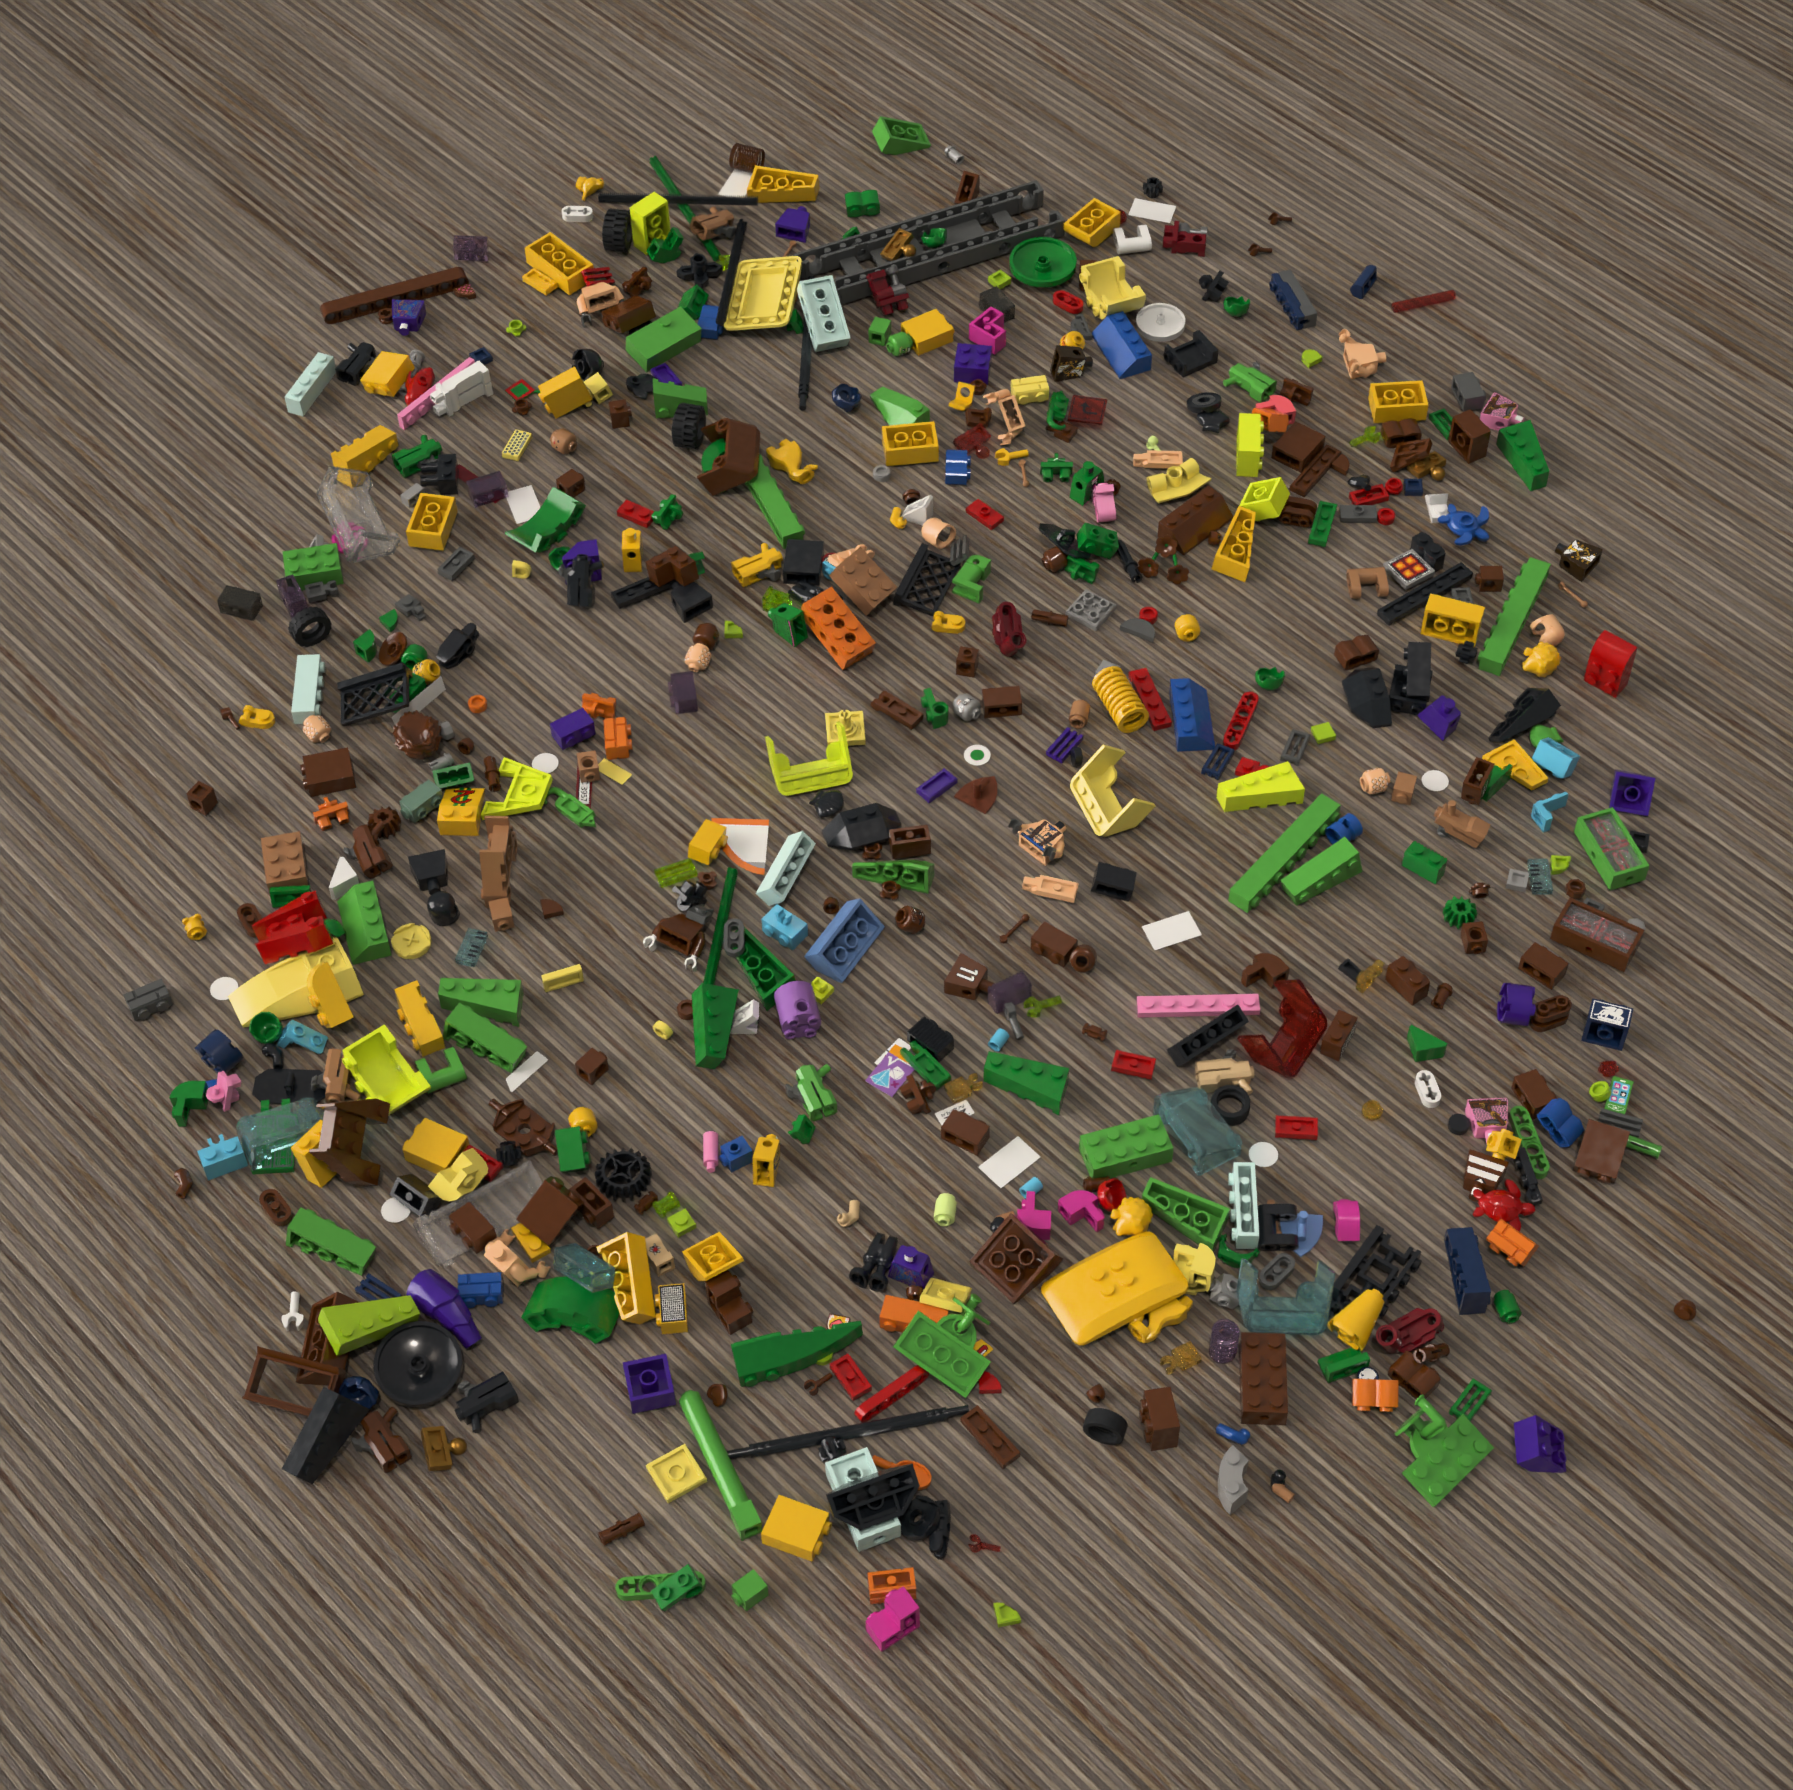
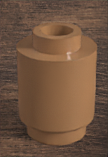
[1069,700,1091,729]

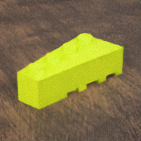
[1216,761,1305,812]

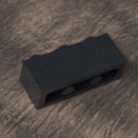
[1402,642,1431,702]

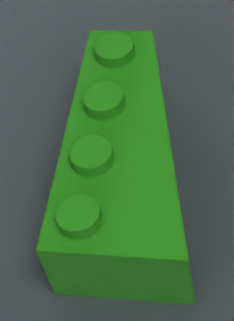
[1142,1177,1230,1253]

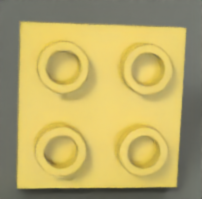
[825,710,866,746]

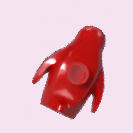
[405,367,435,406]

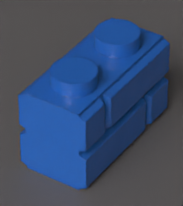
[458,1272,504,1308]

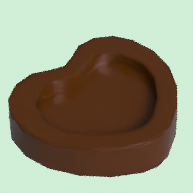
[707,1384,727,1407]

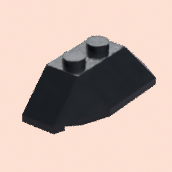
[1342,667,1392,728]
[822,803,902,850]
[826,1464,920,1530]

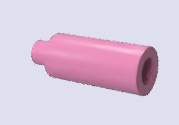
[703,1131,719,1173]

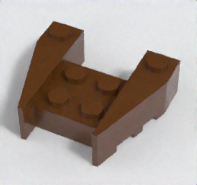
[309,1098,390,1186]

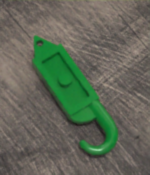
[1046,391,1069,430]

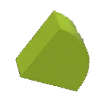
[724,620,743,639]
[1550,855,1571,875]
[993,1602,1021,1628]

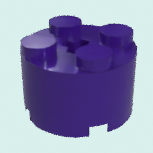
[1497,983,1536,1026]

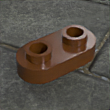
[237,903,262,938]
[259,1189,293,1226]

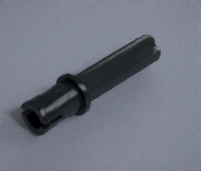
[1117,539,1143,583]

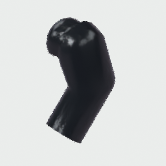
[262,1043,283,1069]

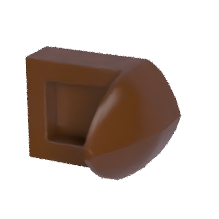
[965,407,992,429]

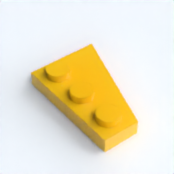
[1482,739,1548,791]

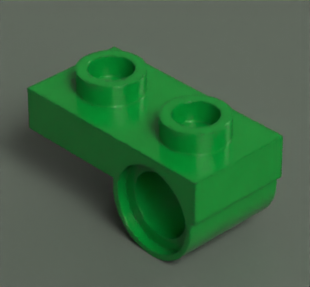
[921,688,949,729]
[651,1564,703,1612]

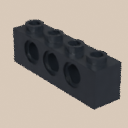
[1166,1005,1249,1067]

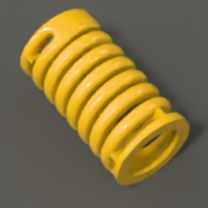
[1092,666,1149,733]

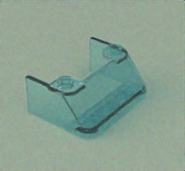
[1237,1259,1336,1335]

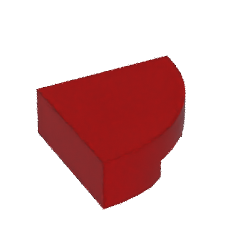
[979,1371,1002,1394]

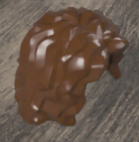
[392,710,443,760]

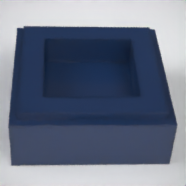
[469,347,493,365]
[1403,479,1423,496]

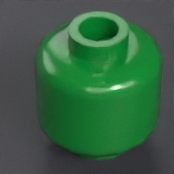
[401,644,428,672]

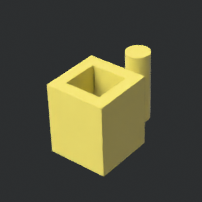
[584,372,613,407]

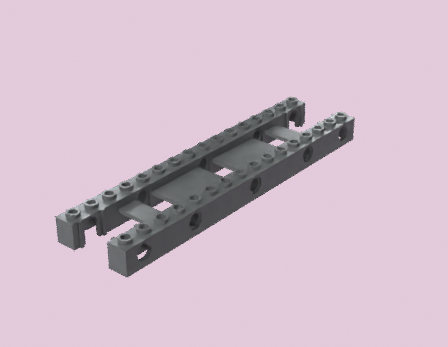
[793,180,1065,305]

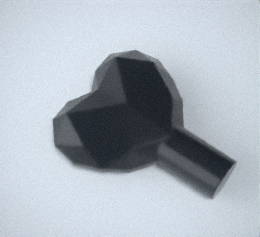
[1347,474,1371,491]

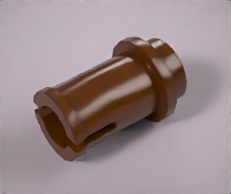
[1431,983,1453,1009]
[1083,1176,1110,1193]

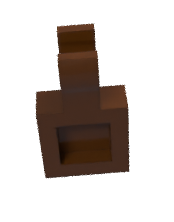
[1045,419,1078,443]

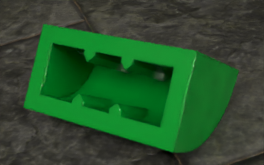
[432,762,474,789]

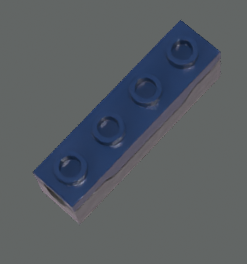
[1269,269,1317,330]

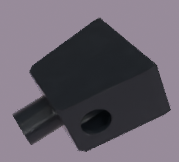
[671,581,713,623]
[408,849,448,895]

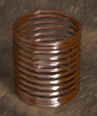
[729,143,765,173]

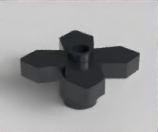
[677,253,722,289]

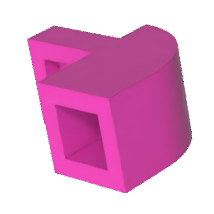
[1058,1190,1105,1232]
[1017,1191,1051,1240]
[1333,1199,1360,1241]

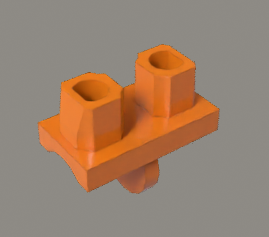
[582,693,616,719]
[313,797,349,831]

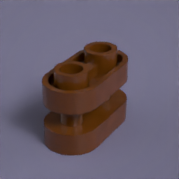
[1278,496,1317,527]
[1529,995,1572,1032]

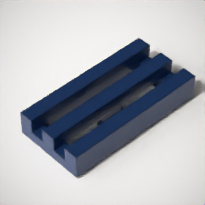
[1201,743,1235,780]
[355,1273,402,1301]

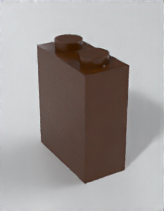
[602,295,656,333]
[1271,421,1326,473]
[300,747,356,797]
[1573,1119,1630,1184]
[516,1176,585,1246]

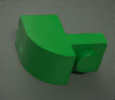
[647,227,684,263]
[169,1081,208,1127]

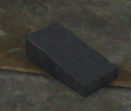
[1338,958,1366,984]

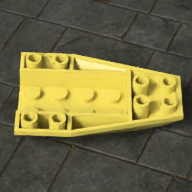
[228,935,364,1028]

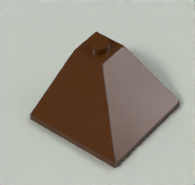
[969,1213,1063,1304]

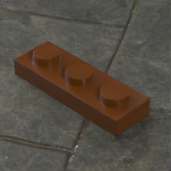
[960,1405,1020,1469]

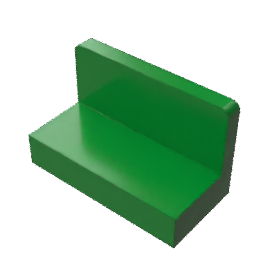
[678,284,709,320]
[1483,764,1513,802]
[1317,1347,1370,1383]

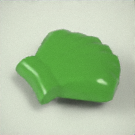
[1529,724,1564,748]

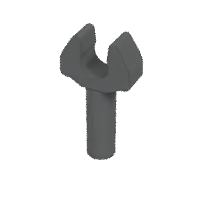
[1003,1002,1024,1040]

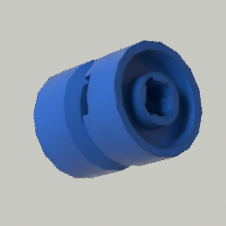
[1325,813,1363,845]

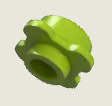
[506,320,526,336]

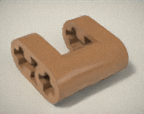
[1346,567,1389,599]

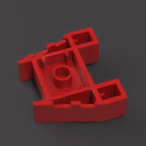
[251,890,334,964]

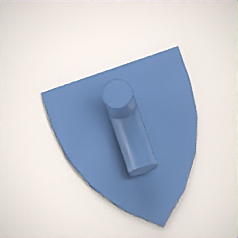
[1280,1211,1323,1258]

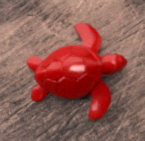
[1473,1179,1536,1232]

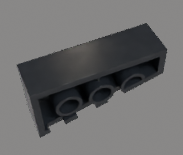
[282,1387,370,1484]

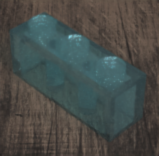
[553,1243,615,1293]

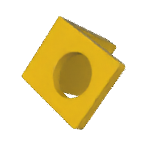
[949,382,975,411]

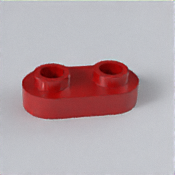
[1053,290,1083,314]

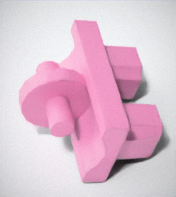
[206,1071,241,1112]

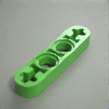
[1509,1106,1550,1179]
[615,1571,706,1601]

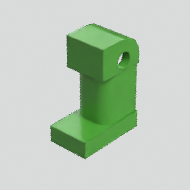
[952,555,991,603]

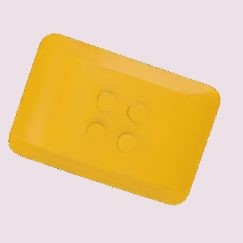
[1041,1231,1189,1345]

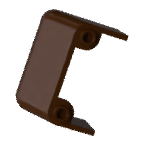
[697,418,760,496]

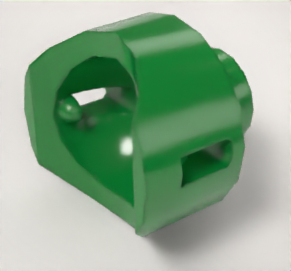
[548,546,570,571]

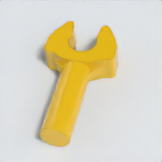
[995,448,1029,466]

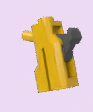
[731,543,783,587]

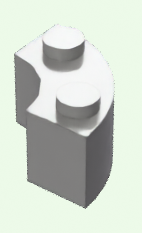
[1217,1445,1249,1515]

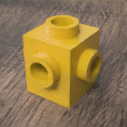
[1486,1129,1522,1161]

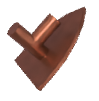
[954,776,997,814]

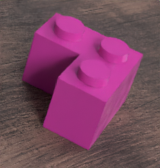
[969,306,1006,355]
[865,1586,920,1652]

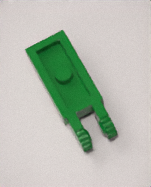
[900,1041,951,1090]

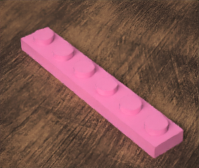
[397,357,475,430]
[1136,994,1260,1018]

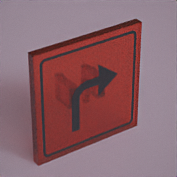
[1067,395,1107,425]

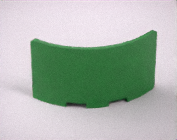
[505,487,586,553]
[521,1276,620,1344]

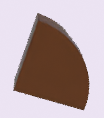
[1331,454,1349,476]
[540,899,564,919]

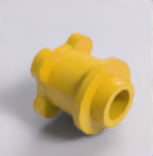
[182,914,207,940]

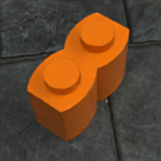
[1352,1379,1398,1412]

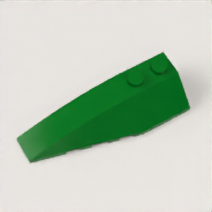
[731,1321,863,1387]

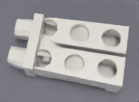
[430,361,493,417]

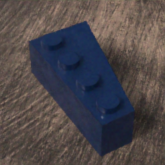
[1444,1227,1491,1315]

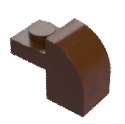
[1241,953,1290,989]

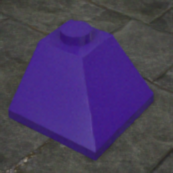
[1609,769,1656,816]

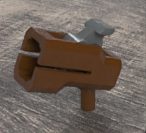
[343,821,393,879]
[351,1407,412,1473]

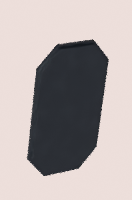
[1038,523,1091,559]
[252,1069,326,1105]

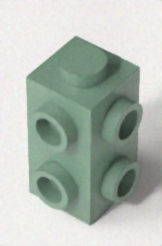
[399,779,443,823]

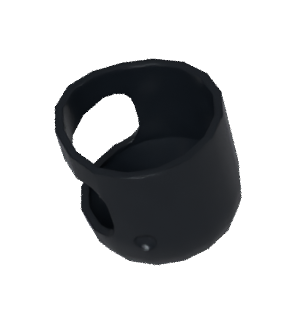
[427,891,460,926]

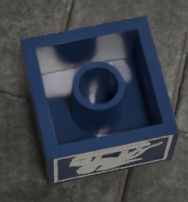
[1581,998,1634,1051]

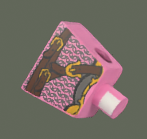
[1480,392,1524,431]
[1465,1098,1508,1144]

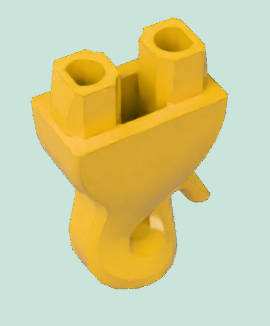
[766,439,818,484]
[1128,1295,1193,1343]

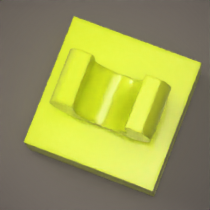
[811,977,834,1004]

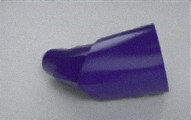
[407,1269,482,1349]

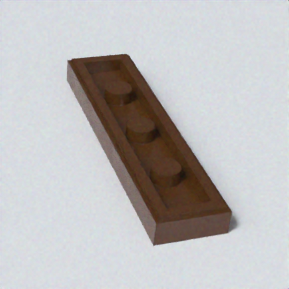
[1289,444,1342,498]

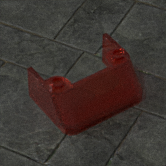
[1237,979,1327,1077]

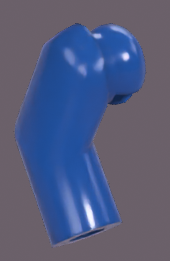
[1216,1423,1250,1445]

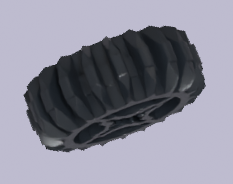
[595,1148,652,1202]

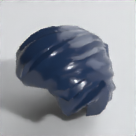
[832,383,862,412]
[339,1376,379,1409]

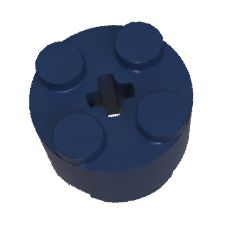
[194,1029,244,1075]

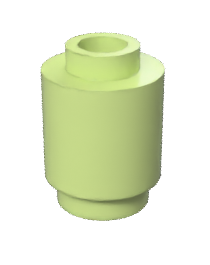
[934,1193,957,1226]

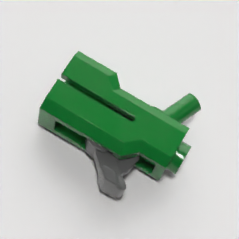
[391,435,442,478]

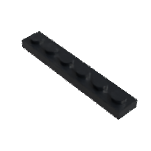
[1377,562,1473,626]

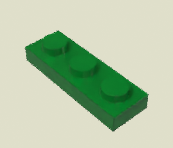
[1308,501,1337,547]

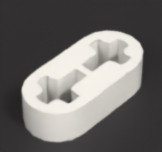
[562,206,593,222]
[1415,1070,1441,1108]

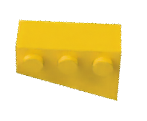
[394,980,445,1057]

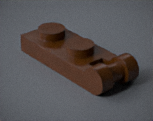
[871,691,923,730]

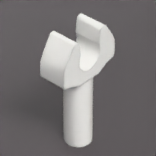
[282,1292,305,1331]

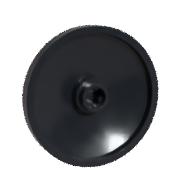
[373,1321,463,1408]

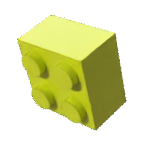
[1239,477,1290,521]

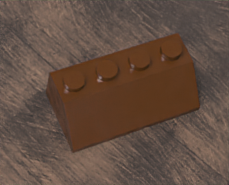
[1158,485,1233,555]
[295,1292,359,1386]

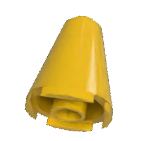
[1327,1289,1385,1351]

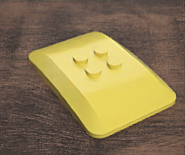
[724,256,802,331]

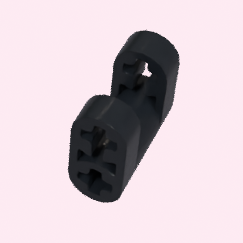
[1258,1204,1299,1251]

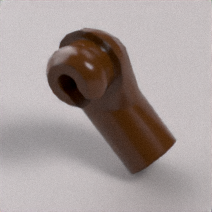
[174,1168,193,1199]

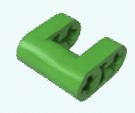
[414,1047,467,1094]

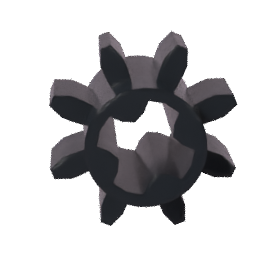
[1143,177,1163,198]
[1456,641,1478,664]
[496,1141,522,1166]
[1324,1294,1351,1317]
[818,1436,847,1462]

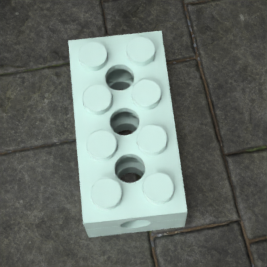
[797,275,850,352]
[825,1447,901,1552]

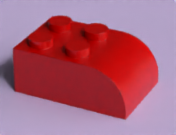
[1584,630,1638,698]

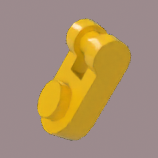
[931,611,966,634]
[239,705,275,729]

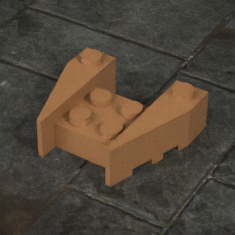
[479,816,518,908]

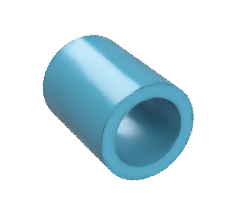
[988,1028,1010,1052]
[1019,1177,1043,1199]

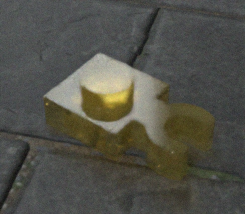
[1356,959,1385,993]
[944,1073,983,1104]
[1160,1341,1202,1375]

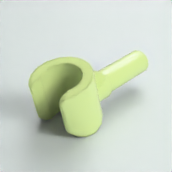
[1146,436,1161,451]

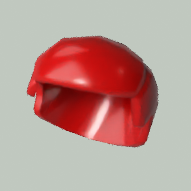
[1097,1178,1127,1212]

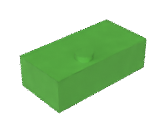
[626,306,702,373]

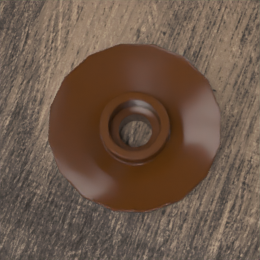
[379,632,407,666]

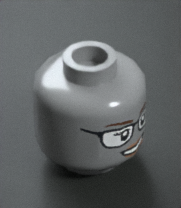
[953,693,981,721]

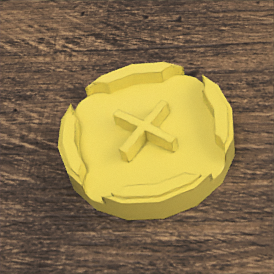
[391,923,432,959]

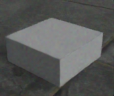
[1506,869,1529,893]

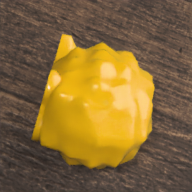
[1522,641,1561,678]
[1111,1197,1153,1236]

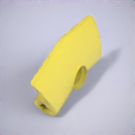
[1146,458,1212,503]

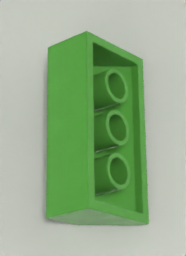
[337,880,392,965]

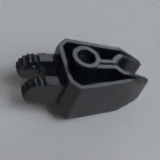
[436,623,479,669]

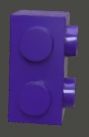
[550,708,596,750]

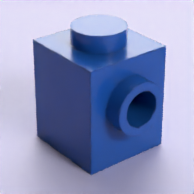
[719,1135,753,1173]

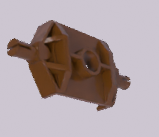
[488,1098,558,1156]

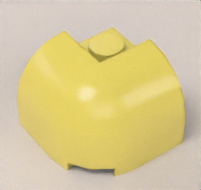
[428,1148,488,1201]
[1173,1243,1216,1296]

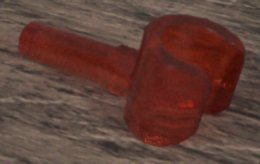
[968,1534,1001,1552]

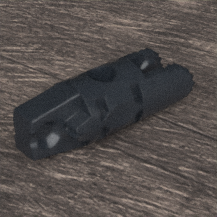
[929,1500,951,1560]

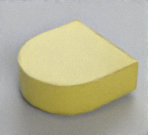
[512,560,531,579]

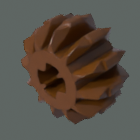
[368,806,401,839]

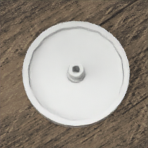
[1136,303,1185,342]

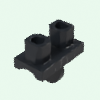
[1199,270,1229,302]
[672,880,708,911]

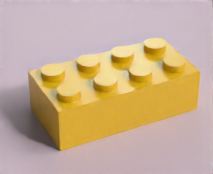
[525,232,594,295]

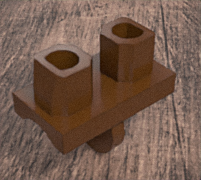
[622,267,652,297]
[1280,377,1314,406]
[899,1074,936,1114]

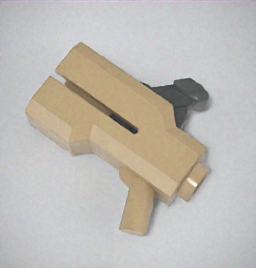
[1195,1049,1254,1095]

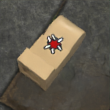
[645,1234,675,1277]

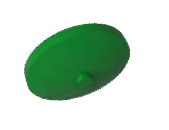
[1009,237,1077,288]

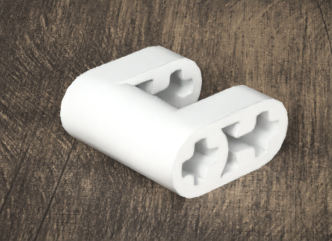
[1113,225,1152,255]

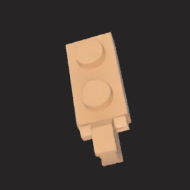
[1133,450,1183,469]
[1022,875,1079,903]

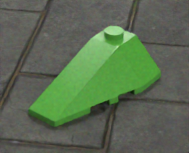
[870,386,930,426]
[852,860,934,894]

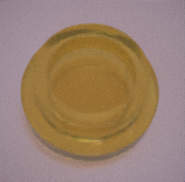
[1362,1100,1383,1120]

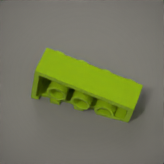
[318,1295,420,1356]

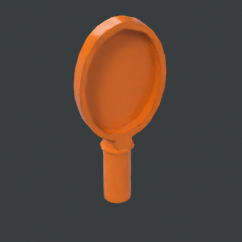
[872,1455,932,1490]

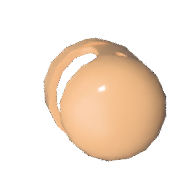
[921,517,956,549]
[1529,614,1565,647]

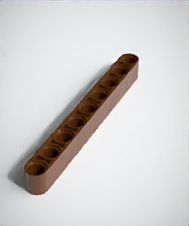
[320,267,469,324]

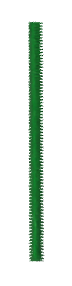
[649,156,722,262]
[703,867,738,985]

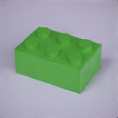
[282,543,344,593]

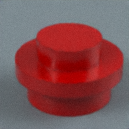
[1385,478,1403,494]

